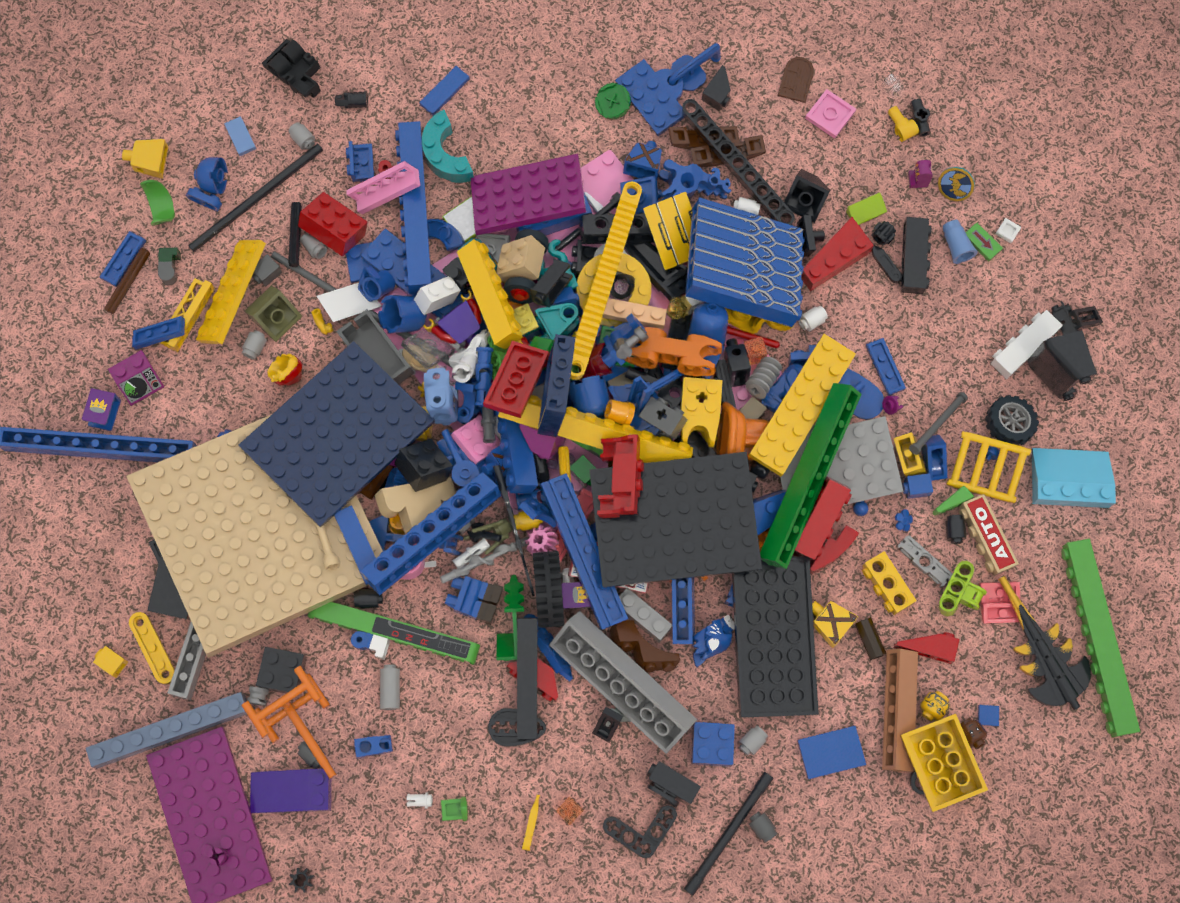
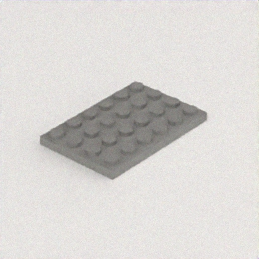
[780,416,904,505]

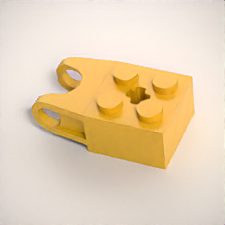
[680,377,722,448]

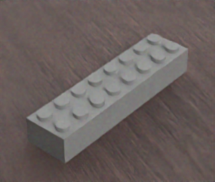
[549,611,697,754]

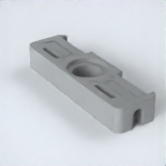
[897,535,952,588]

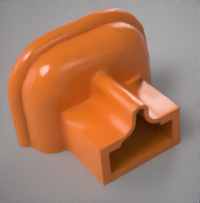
[716,402,769,460]

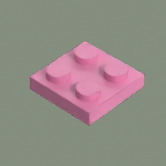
[805,89,856,139]
[451,415,500,465]

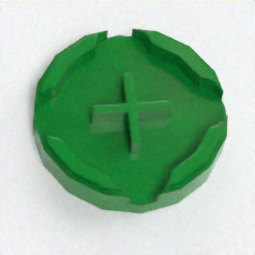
[595,83,631,120]

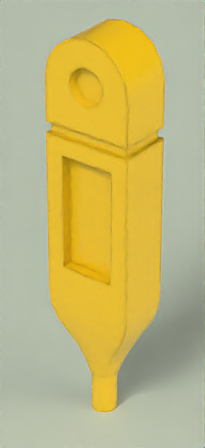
[522,794,540,851]

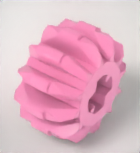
[525,525,559,556]

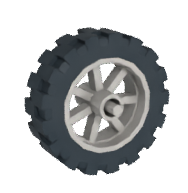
[985,395,1039,445]

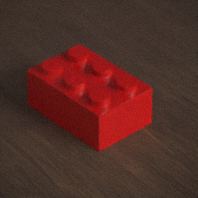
[298,191,368,257]

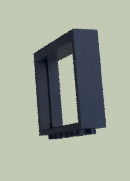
[537,334,576,437]

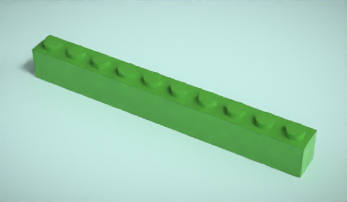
[1061,539,1141,738]

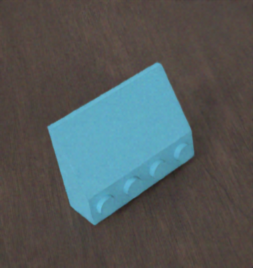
[1032,448,1116,508]

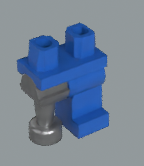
[601,313,649,368]

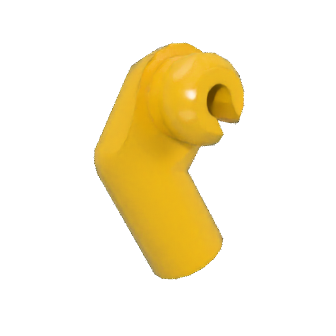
[311,308,333,335]

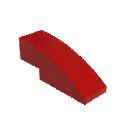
[810,525,859,574]

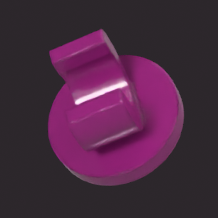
[882,396,903,415]

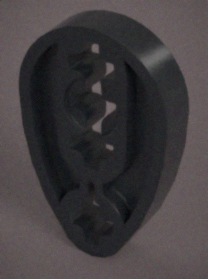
[488,708,546,747]

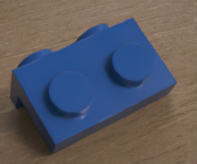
[346,141,374,182]

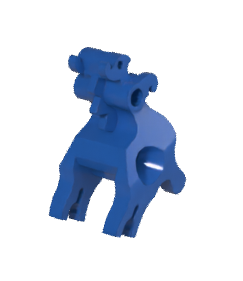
[658,159,731,202]

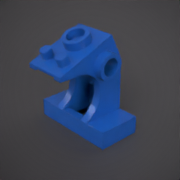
[455,378,481,424]

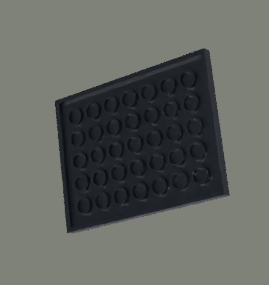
[589,452,762,588]

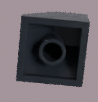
[784,169,831,223]

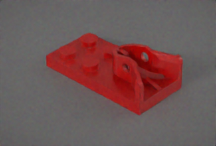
[483,341,549,418]

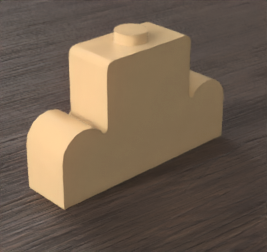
[375,476,456,534]

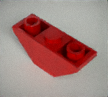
[507,658,558,702]

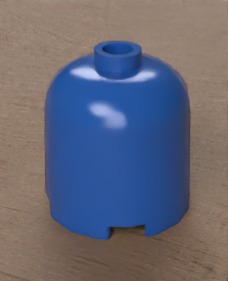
[378,295,427,333]
[688,302,729,349]
[569,375,609,418]

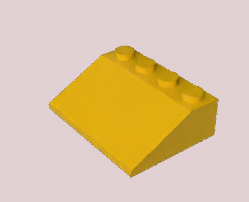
[900,714,988,812]

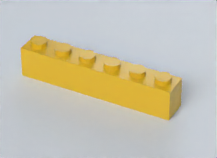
[457,239,523,349]

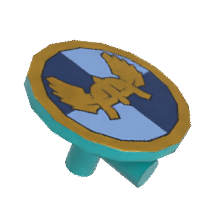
[938,167,975,202]

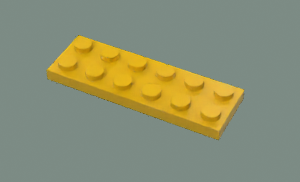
[196,240,266,344]

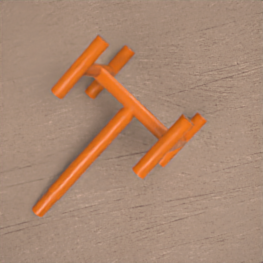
[241,666,337,779]

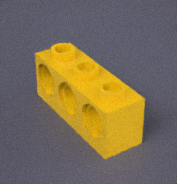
[862,551,917,615]

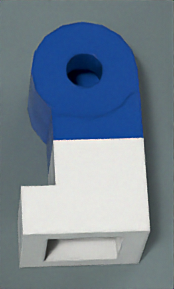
[351,631,390,660]

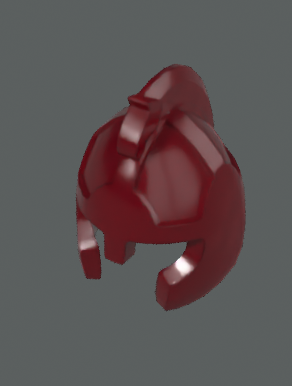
[579,343,613,379]

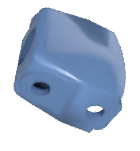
[424,368,458,425]

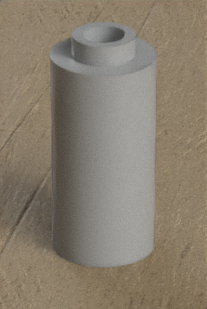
[380,665,400,710]

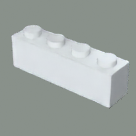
[991,310,1063,379]

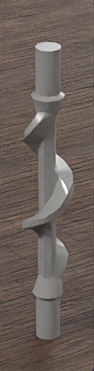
[440,537,528,584]

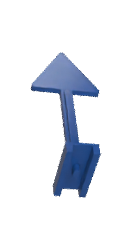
[627,346,724,414]
[369,515,463,556]

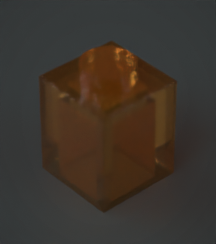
[743,337,768,365]

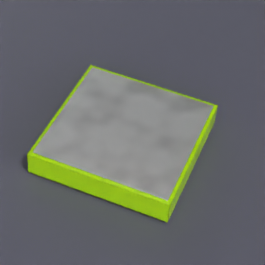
[442,196,476,243]

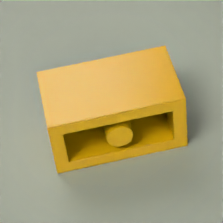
[893,432,926,477]

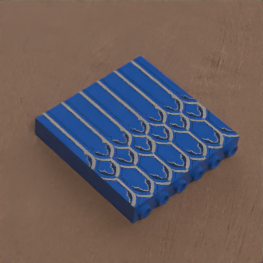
[685,197,804,327]

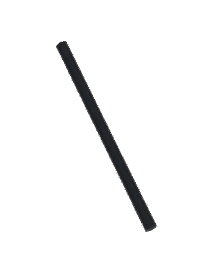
[188,143,323,253]

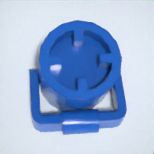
[358,266,395,301]

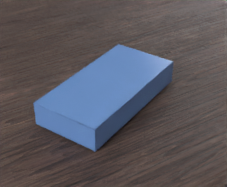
[224,116,256,156]

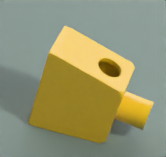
[122,139,168,179]

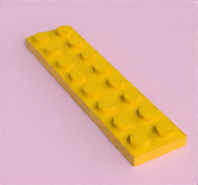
[748,334,856,477]

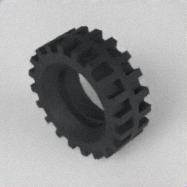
[533,551,564,628]

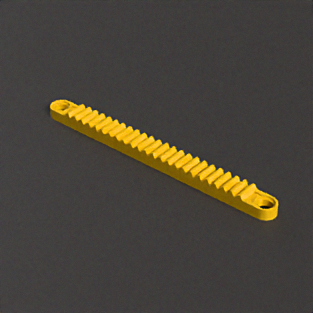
[570,181,642,380]

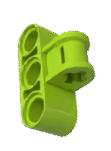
[939,561,987,617]

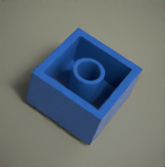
[691,722,735,767]

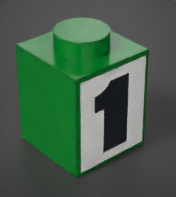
[570,455,597,488]

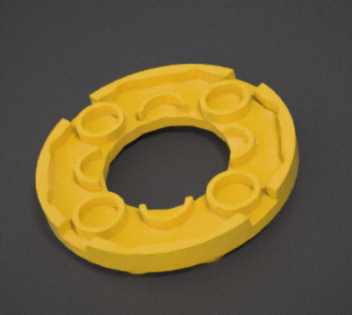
[576,253,651,327]

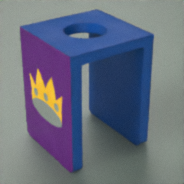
[82,388,121,431]

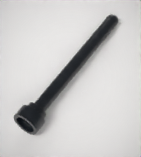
[555,192,621,251]

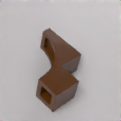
[609,620,680,673]

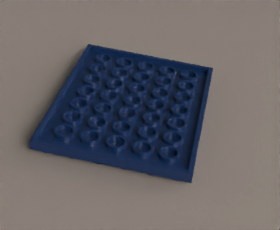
[238,341,435,527]

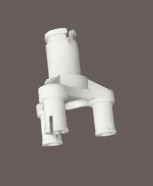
[449,329,493,383]

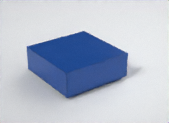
[978,705,999,727]

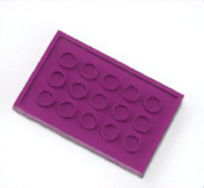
[471,153,586,235]

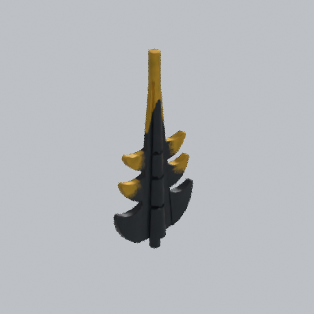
[998,576,1091,710]

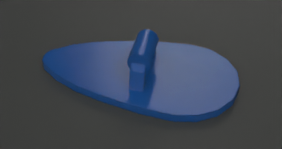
[847,368,884,419]

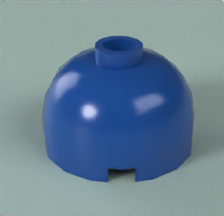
[194,157,228,194]

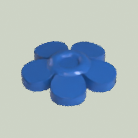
[895,509,913,531]

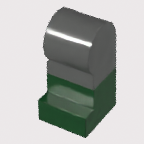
[158,247,181,285]

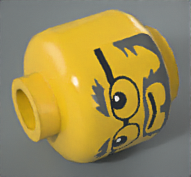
[920,691,950,721]

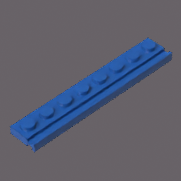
[540,473,628,630]

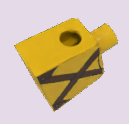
[812,601,858,648]

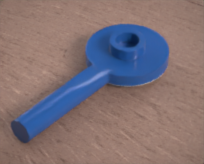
[441,429,479,487]

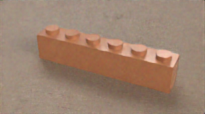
[882,649,918,772]

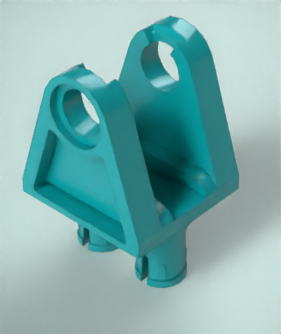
[524,303,579,344]

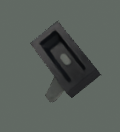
[592,707,631,743]

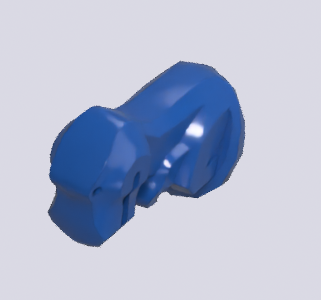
[761,364,803,414]

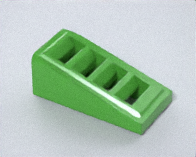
[932,486,974,516]

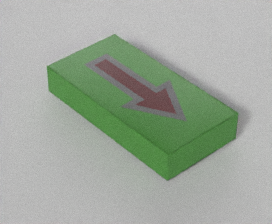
[966,223,1003,261]

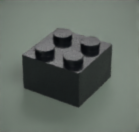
[394,438,453,492]
[256,647,307,694]

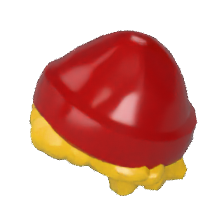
[267,353,302,386]

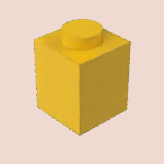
[93,646,128,678]

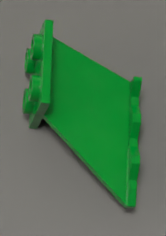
[496,575,524,661]

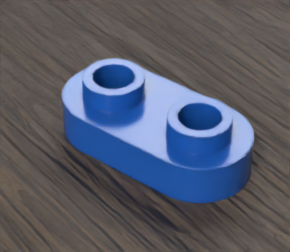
[186,187,222,212]

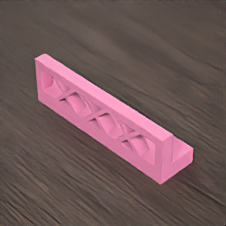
[346,161,420,214]

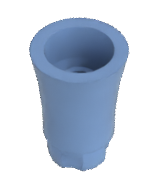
[942,219,978,264]

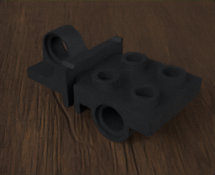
[262,39,321,98]

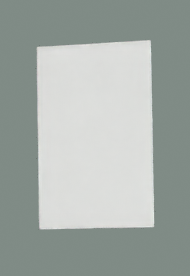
[317,283,381,322]

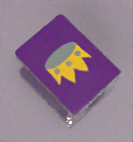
[562,582,593,612]

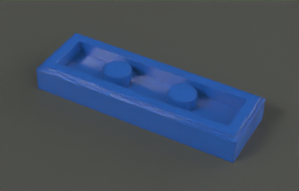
[419,66,470,116]
[99,231,146,287]
[132,316,185,350]
[866,338,906,396]

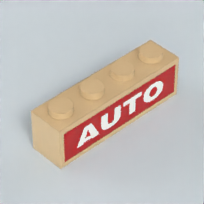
[959,494,1019,576]

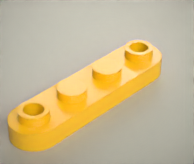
[129,612,175,685]

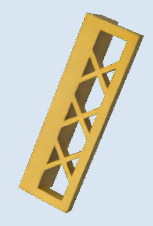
[159,278,215,352]

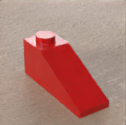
[893,632,960,664]

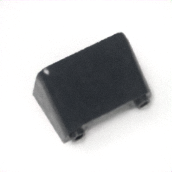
[1027,330,1097,401]

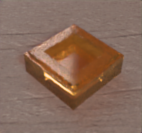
[556,796,584,825]

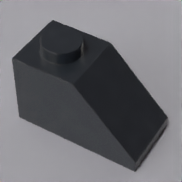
[701,65,731,111]

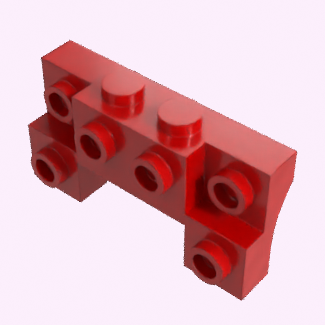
[597,434,644,518]

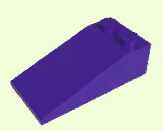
[250,769,332,813]

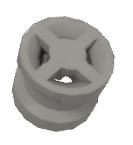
[247,686,269,706]

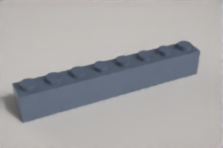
[86,692,247,769]

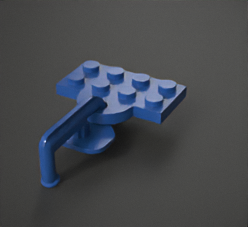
[615,43,721,136]

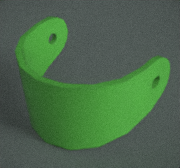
[140,180,175,226]

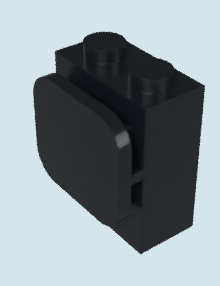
[645,761,701,808]

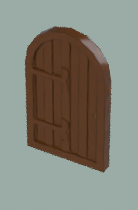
[778,57,814,103]

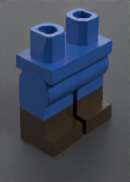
[445,576,503,625]

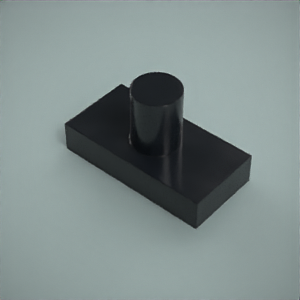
[797,215,825,257]

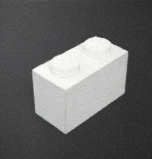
[414,276,461,315]

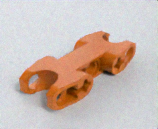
[624,327,723,376]

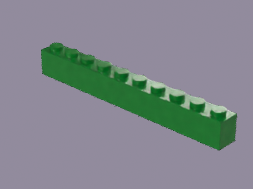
[760,383,862,569]

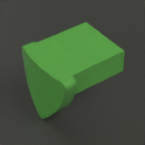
[441,796,468,821]

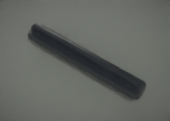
[288,202,302,267]

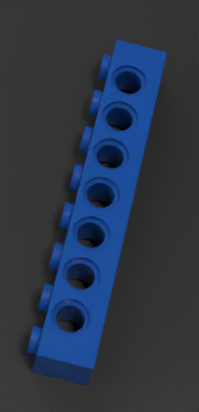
[361,472,501,595]

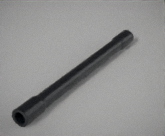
[683,772,774,896]

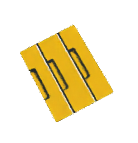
[643,192,692,270]

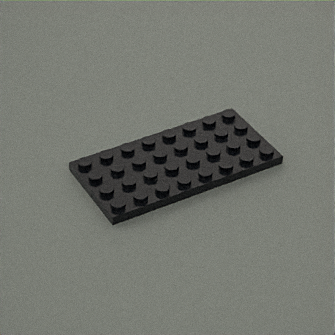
[732,556,819,718]

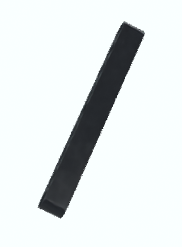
[682,99,795,225]

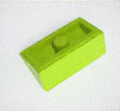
[846,192,887,225]

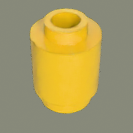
[514,511,543,531]

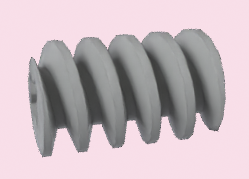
[746,357,783,399]

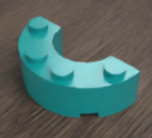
[422,110,474,183]

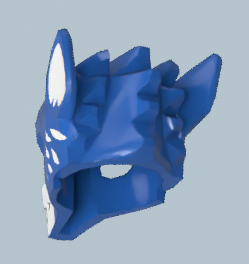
[693,615,735,667]

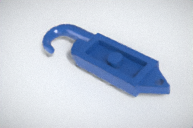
[524,614,573,681]

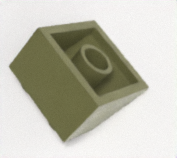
[244,285,302,342]

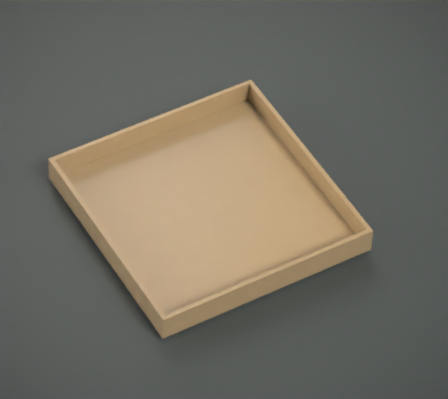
[127,415,387,658]

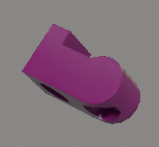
[908,160,933,188]

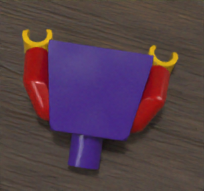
[423,291,482,345]

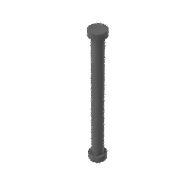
[909,392,968,455]

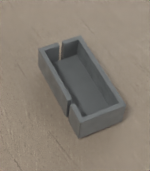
[336,309,414,384]

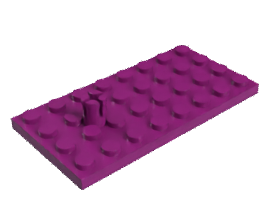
[146,727,273,903]

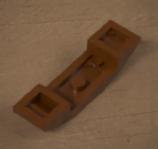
[668,126,740,150]
[690,135,766,167]

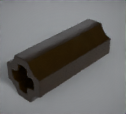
[855,617,887,661]

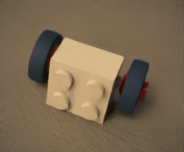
[496,229,549,304]

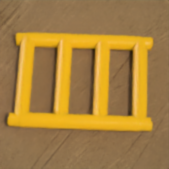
[946,431,1031,503]

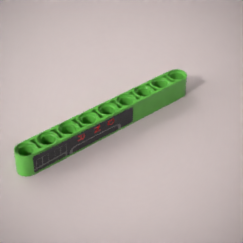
[307,602,480,665]

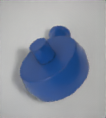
[985,446,1000,461]

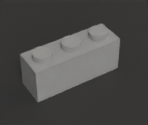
[619,588,673,643]

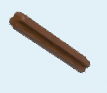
[104,248,150,314]

